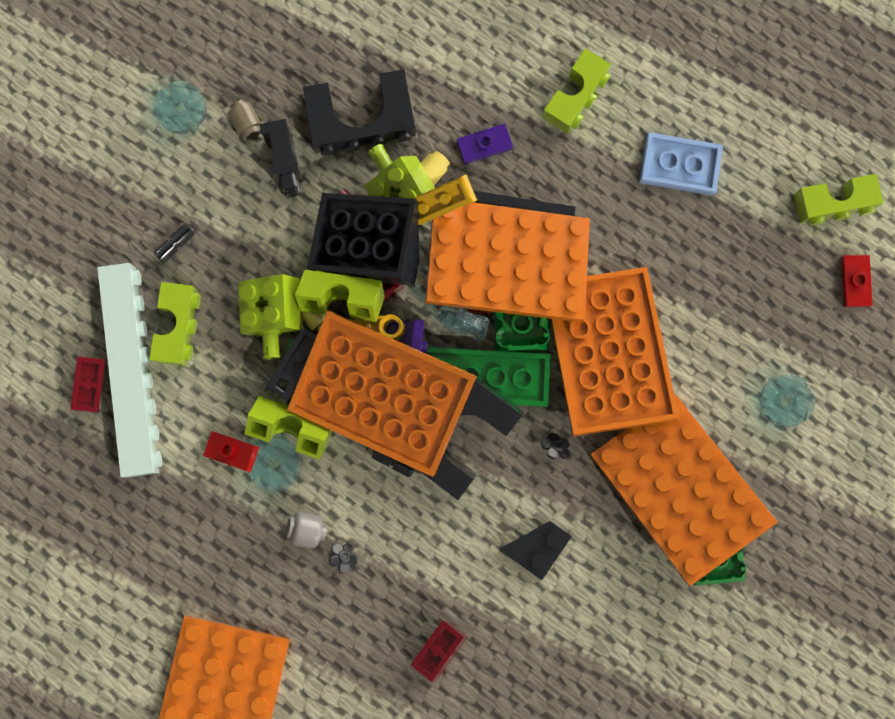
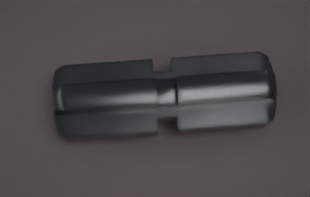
[154,224,194,263]
[372,450,415,477]

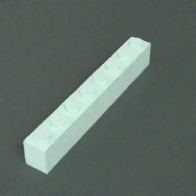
[97,263,162,478]

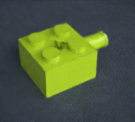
[364,144,435,198]
[238,274,303,359]

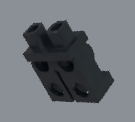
[259,119,304,198]

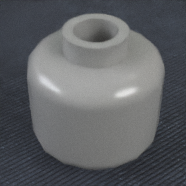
[286,511,327,549]

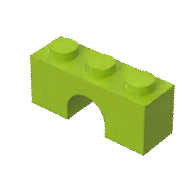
[542,48,611,134]
[793,174,884,226]
[295,270,385,322]
[149,282,201,367]
[245,396,332,460]

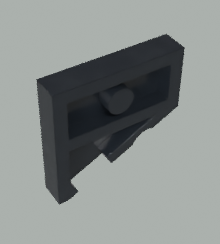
[500,521,572,580]

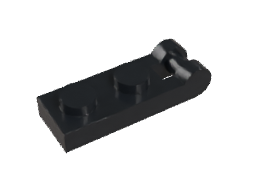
[264,328,317,405]

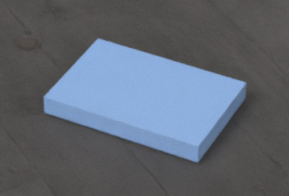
[639,132,723,196]

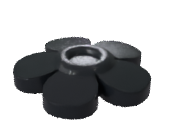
[541,433,570,459]
[329,543,357,574]

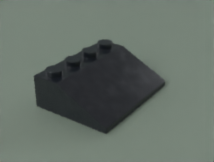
[307,193,419,286]

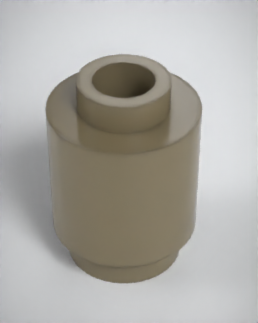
[228,100,261,141]

